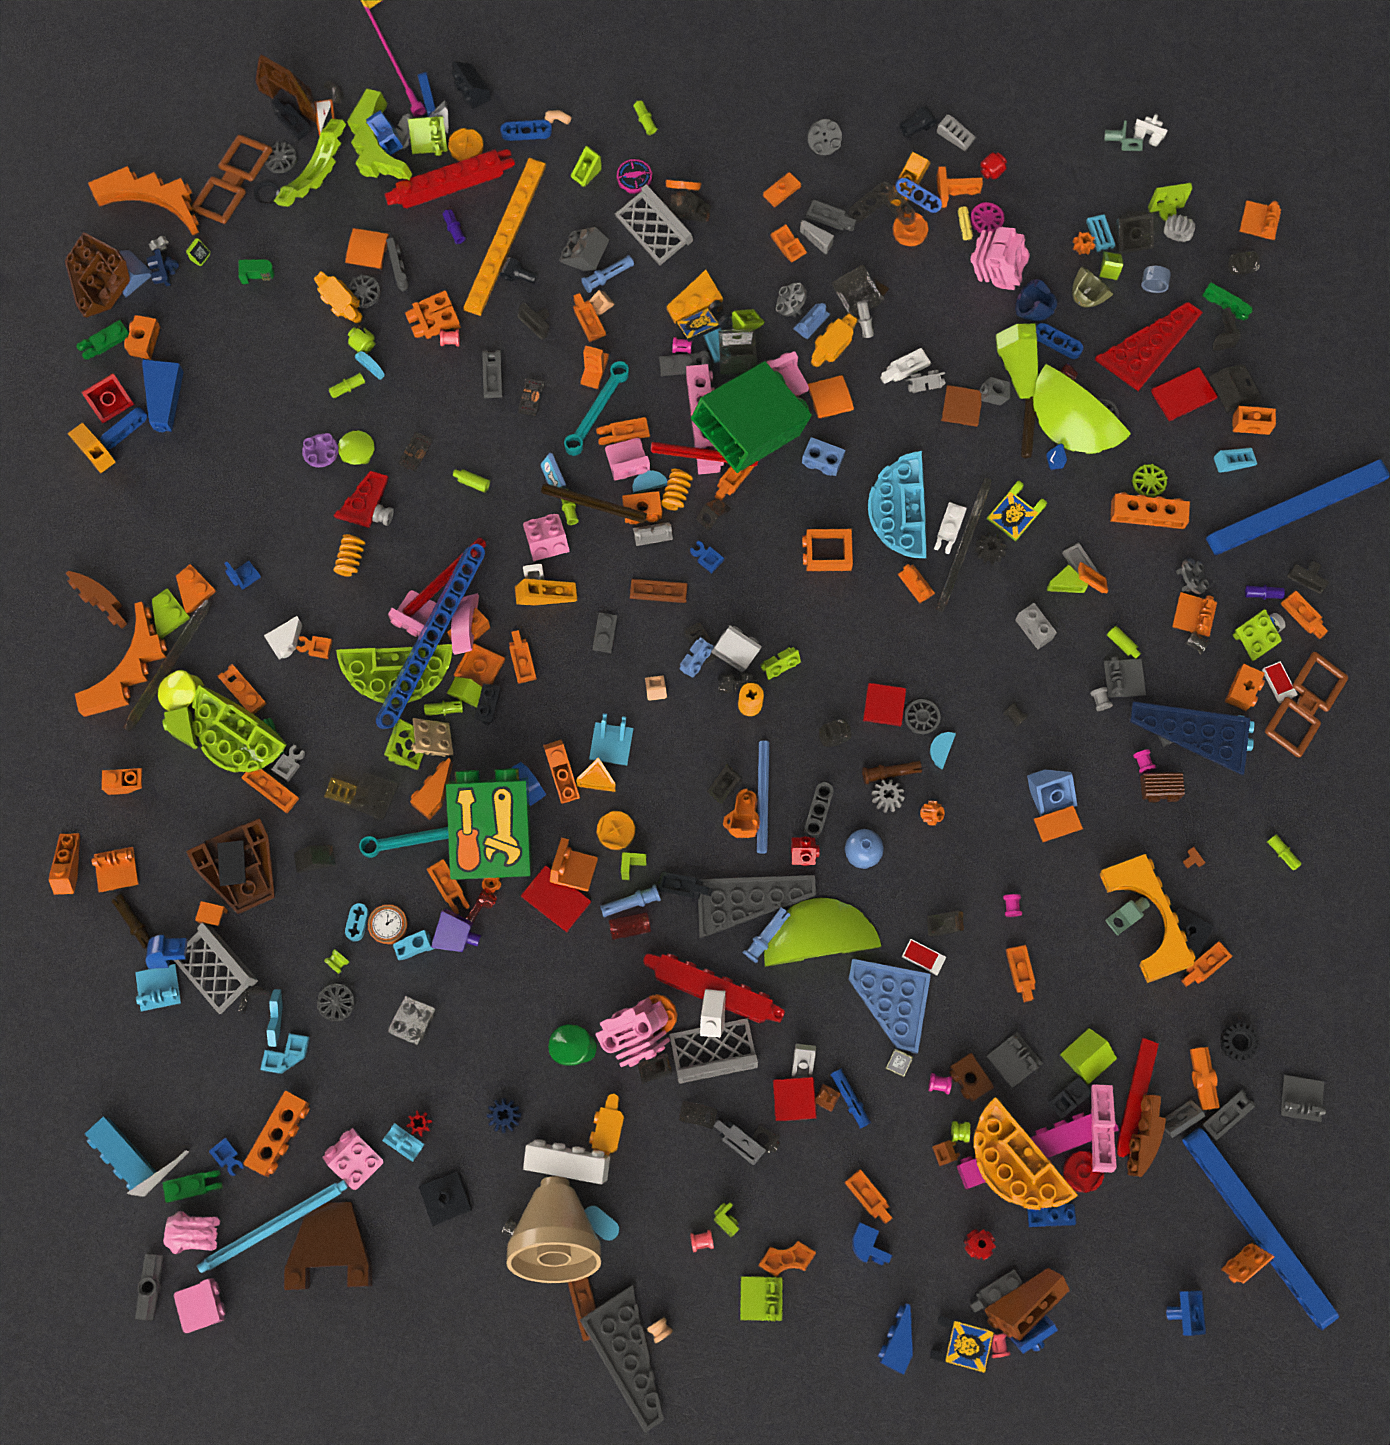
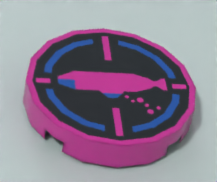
[617,160,652,194]

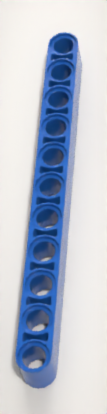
[1206,460,1390,555]
[376,544,485,729]
[1182,1127,1339,1330]

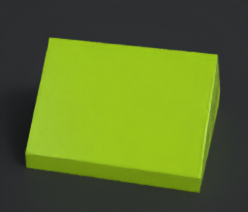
[1060,1028,1117,1085]

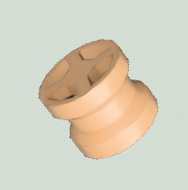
[647,1317,673,1343]

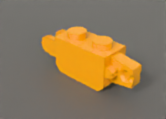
[314,271,362,323]
[811,313,858,367]
[589,1094,624,1156]

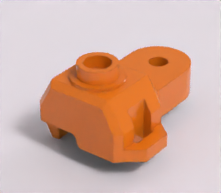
[723,788,760,838]

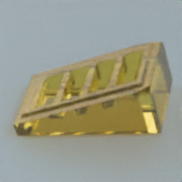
[324,777,368,809]

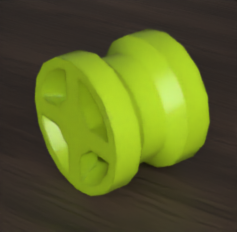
[324,949,349,974]
[951,1121,970,1143]

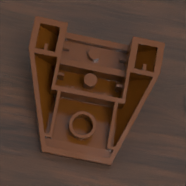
[255,55,317,123]
[186,818,275,914]

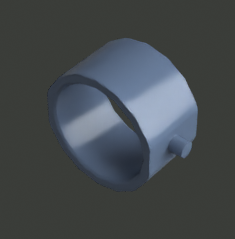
[1141,266,1171,293]

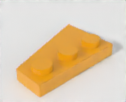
[667,270,723,324]

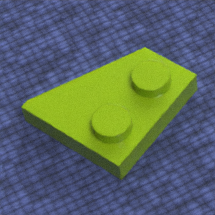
[152,588,190,639]

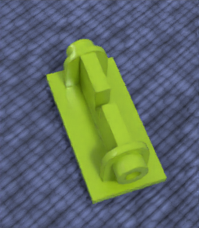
[760,647,801,680]

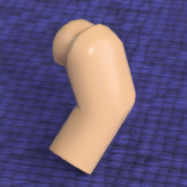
[544,110,571,125]

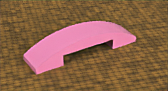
[451,593,479,655]

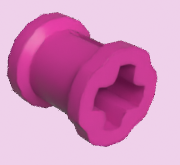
[673,337,692,354]
[1133,749,1156,774]
[1003,894,1022,917]
[928,1073,952,1095]

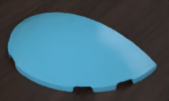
[868,451,927,558]

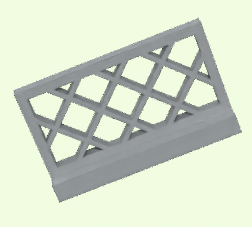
[615,184,693,265]
[174,923,258,1014]
[669,1018,758,1084]

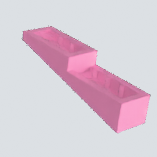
[1091,1085,1116,1172]

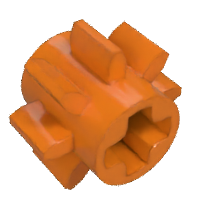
[1073,232,1096,255]
[920,801,945,825]

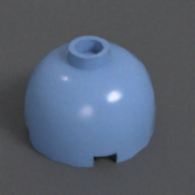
[844,829,884,869]

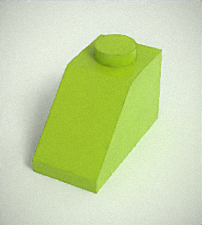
[162,707,198,749]

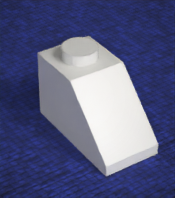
[264,616,302,659]
[700,989,726,1037]

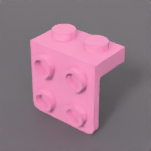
[766,351,809,397]
[605,438,650,481]
[523,514,570,561]
[388,590,438,637]
[323,1128,383,1190]
[174,1279,226,1333]

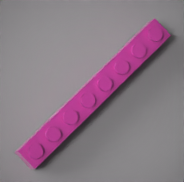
[957,1109,1119,1189]

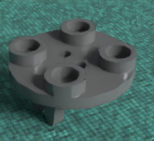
[807,119,842,155]
[776,282,807,317]
[1176,558,1210,594]

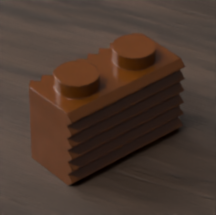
[1140,772,1185,802]

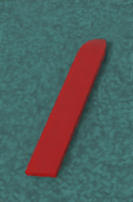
[1117,1038,1159,1157]

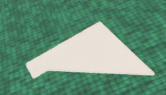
[127,1150,189,1197]

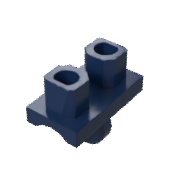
[146,249,179,287]

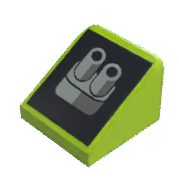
[186,238,211,266]

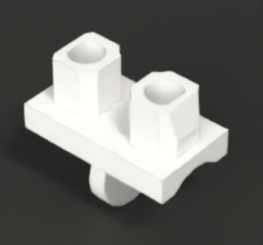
[1133,114,1167,147]

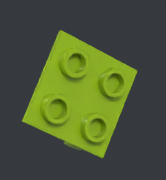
[408,116,448,156]
[1233,609,1282,661]
[740,1277,782,1321]

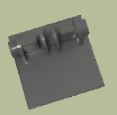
[1104,657,1146,698]
[986,1032,1043,1088]
[1281,1075,1326,1122]

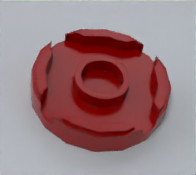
[1063,1151,1104,1193]

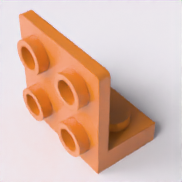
[550,837,598,891]

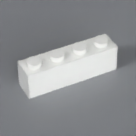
[523,1140,610,1184]

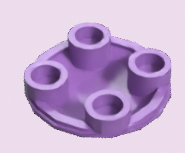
[302,433,339,468]

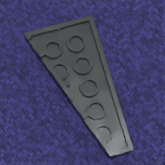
[698,875,816,939]

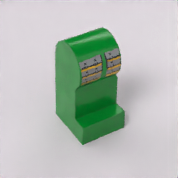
[239,259,275,284]

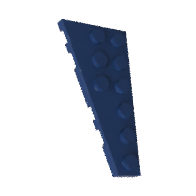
[1130,702,1250,775]

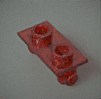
[609,913,651,940]

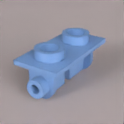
[793,303,830,339]
[679,637,714,677]

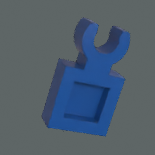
[690,541,724,574]
[209,1138,245,1176]

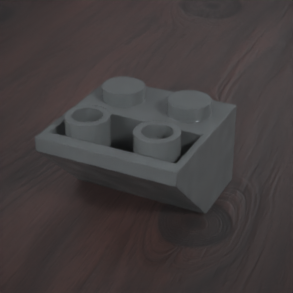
[559,227,609,271]

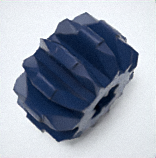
[487,1098,522,1133]

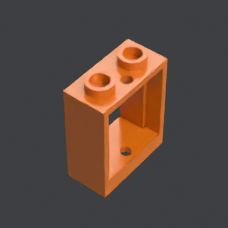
[802,529,853,571]

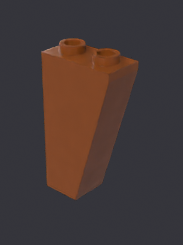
[985,1268,1069,1341]

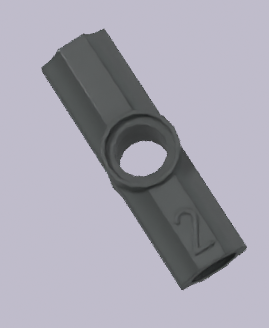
[135,1254,164,1320]

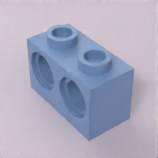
[802,437,845,476]

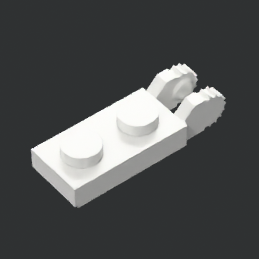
[934,502,967,554]

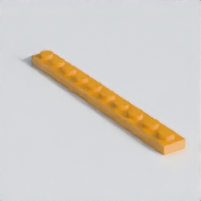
[464,158,546,316]

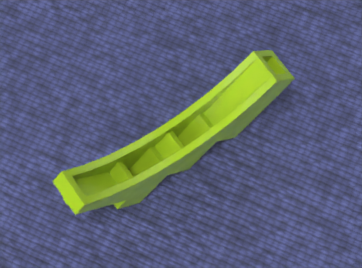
[347,89,412,180]

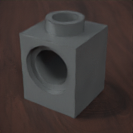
[980,377,1010,405]

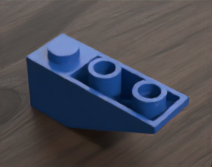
[878,1304,913,1375]

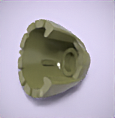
[1072,266,1114,308]

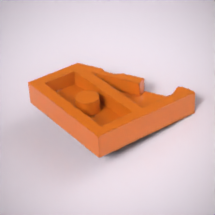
[176,564,216,615]

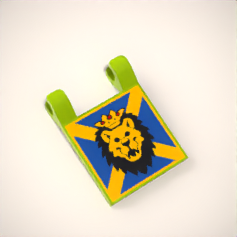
[987,481,1047,541]

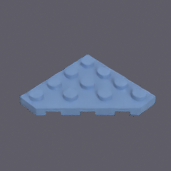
[848,959,931,1053]

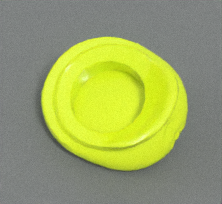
[158,670,204,711]

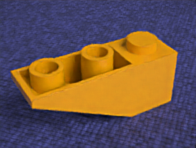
[886,152,930,209]
[67,423,116,473]

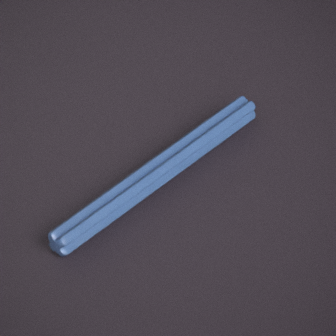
[757,741,769,854]

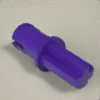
[443,209,465,244]
[1245,585,1285,600]

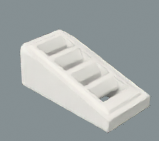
[523,564,545,580]

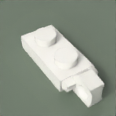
[881,348,931,384]

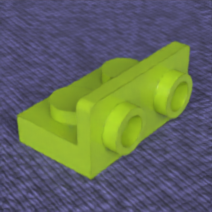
[714,1202,739,1237]

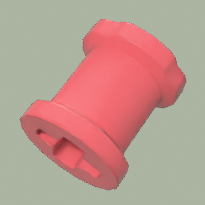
[440,330,460,346]
[690,1230,714,1252]
[992,1333,1011,1358]

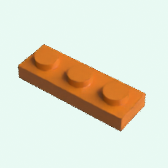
[241,769,299,814]

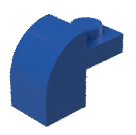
[366,110,403,155]
[512,762,546,806]
[146,935,188,969]
[852,1223,892,1265]

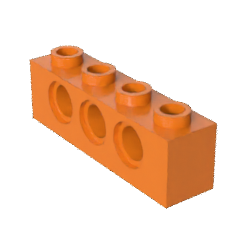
[1110,493,1190,529]
[243,1090,310,1177]

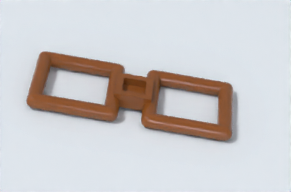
[191,135,273,224]
[1265,652,1348,757]

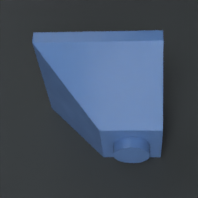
[1027,769,1078,817]

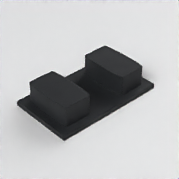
[217,840,246,886]

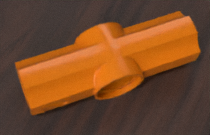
[1190,1047,1220,1110]

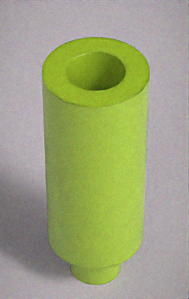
[453,469,490,493]
[1107,625,1141,659]

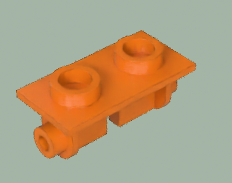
[898,564,935,603]

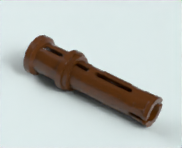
[862,761,922,785]

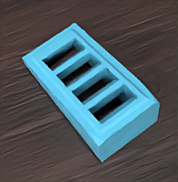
[1214,448,1257,473]

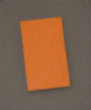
[1034,806,1083,842]

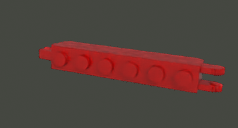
[385,149,515,208]
[643,953,785,1024]

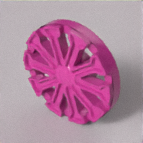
[970,202,1004,234]

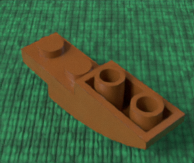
[66,571,127,629]
[1127,1095,1166,1177]

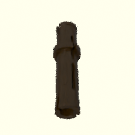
[111,894,151,949]

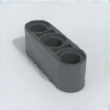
[804,782,833,839]

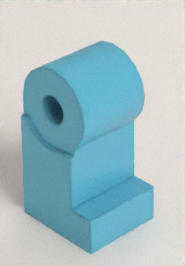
[393,930,435,960]

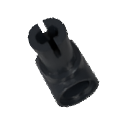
[500,257,537,284]

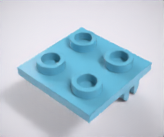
[589,713,633,766]

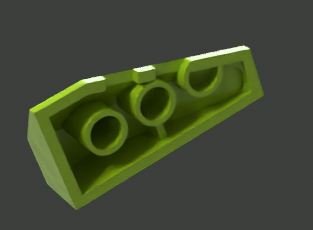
[996,324,1038,398]

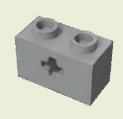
[1015,603,1057,649]

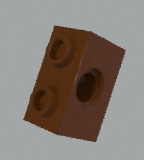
[949,1053,994,1102]

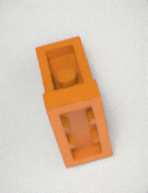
[936,167,983,208]
[581,346,609,389]

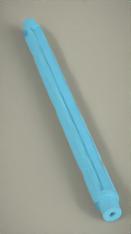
[197,1180,348,1273]

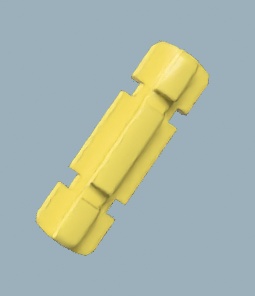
[958,206,973,241]

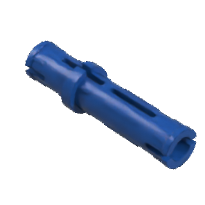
[830,1069,871,1129]

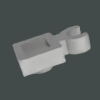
[149,235,169,253]
[272,745,305,782]

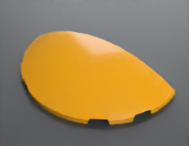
[974,1097,1078,1209]

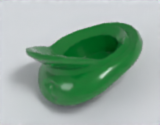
[548,1024,597,1066]

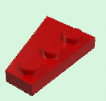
[334,471,389,528]

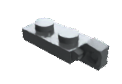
[806,200,856,231]
[970,1269,1023,1313]

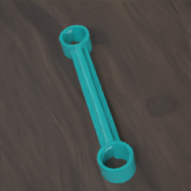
[564,361,629,456]
[359,827,449,858]

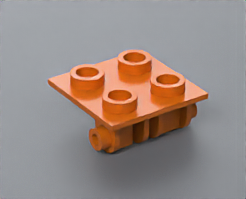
[1240,200,1281,240]
[1172,592,1217,637]
[92,847,138,892]
[1221,1243,1274,1284]

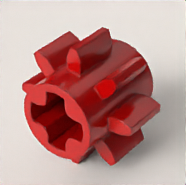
[406,1111,433,1137]

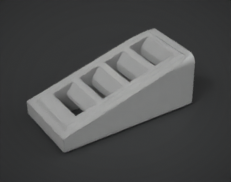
[937,114,976,151]
[800,220,834,255]

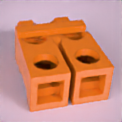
[405,290,461,339]

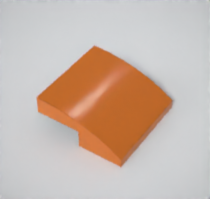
[345,228,389,269]
[808,375,854,418]

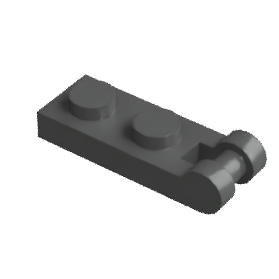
[386,238,409,291]
[482,350,503,398]
[659,351,711,376]
[1201,1089,1256,1141]

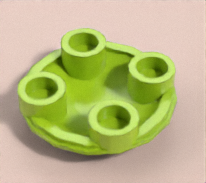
[338,431,375,465]

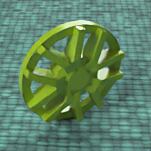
[1132,464,1167,498]

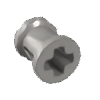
[1090,687,1113,711]

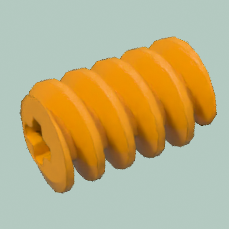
[661,469,693,511]
[333,534,365,577]
[738,683,764,716]

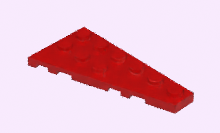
[1095,302,1203,391]

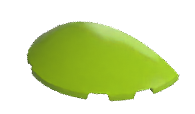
[1033,364,1131,454]
[336,644,452,704]
[192,685,287,772]
[764,898,882,967]

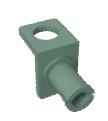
[1105,121,1143,151]
[1106,897,1150,935]

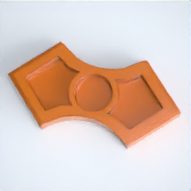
[759,1241,816,1277]

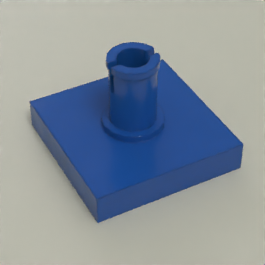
[1166,1291,1206,1336]
[1009,1315,1058,1354]

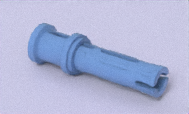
[581,255,634,293]
[600,884,661,917]
[742,907,790,963]

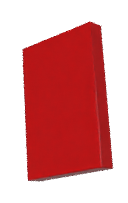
[1151,367,1218,421]
[521,865,591,933]

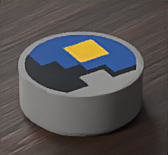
[1269,613,1285,632]

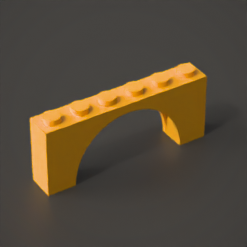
[1100,854,1195,983]

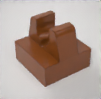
[1183,847,1205,868]
[815,1084,841,1112]
[932,1140,960,1166]

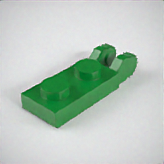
[1202,283,1252,321]
[77,320,129,360]
[162,1170,223,1203]

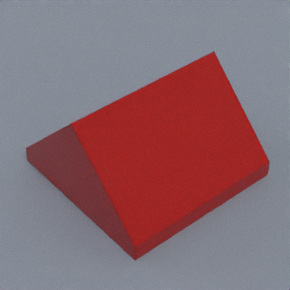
[81,373,134,424]

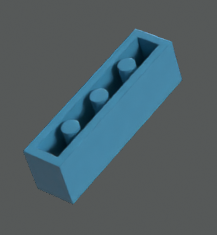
[85,1116,157,1190]

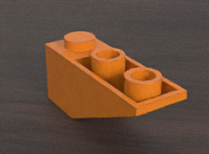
[543,740,580,804]
[410,758,453,820]
[48,833,80,894]

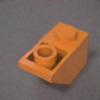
[102,768,142,795]

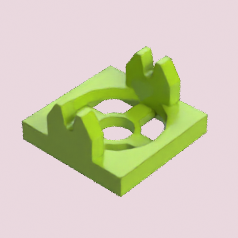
[1148,183,1192,221]
[384,719,424,770]

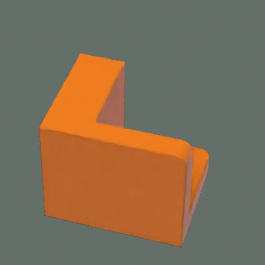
[195,901,228,926]

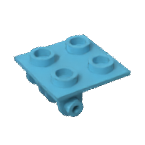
[135,964,181,1012]

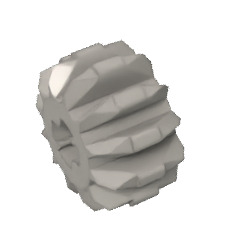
[1163,215,1195,242]
[871,779,905,813]

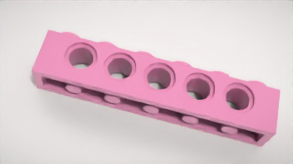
[686,364,724,475]

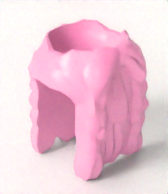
[164,1211,220,1254]

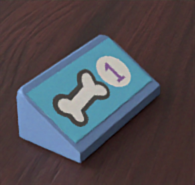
[541,453,566,489]

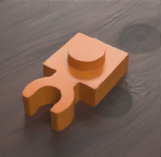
[296,636,333,659]

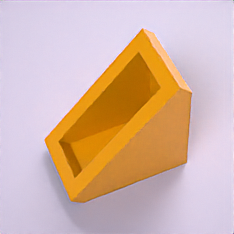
[576,757,616,792]

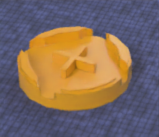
[448,128,484,161]
[597,811,635,850]

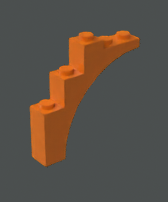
[88,166,199,235]
[75,602,167,717]

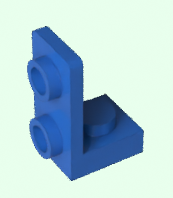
[224,561,261,590]
[1027,1204,1076,1227]

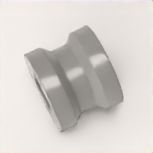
[373,504,394,526]

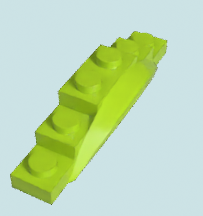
[274,119,346,207]

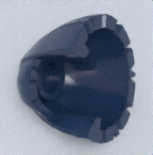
[1015,279,1058,321]

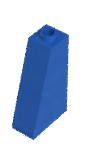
[142,360,183,432]

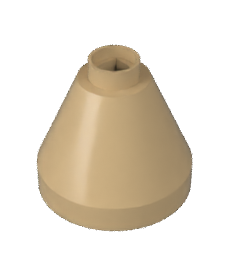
[507,1176,601,1283]

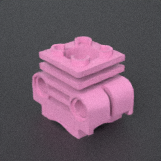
[971,227,1030,290]
[596,997,670,1067]

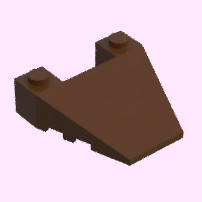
[284,1202,372,1290]

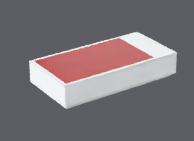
[1262,661,1298,703]
[902,939,946,975]

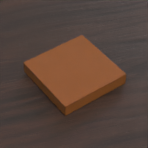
[941,385,982,427]

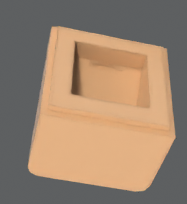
[589,290,615,316]
[645,675,667,700]

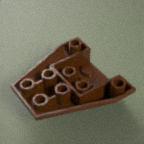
[65,232,130,318]

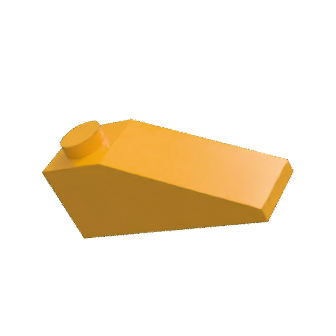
[515,579,577,605]

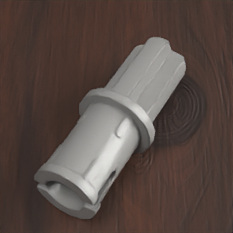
[857,300,874,338]

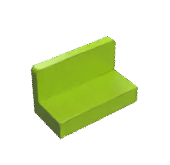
[621,852,647,880]

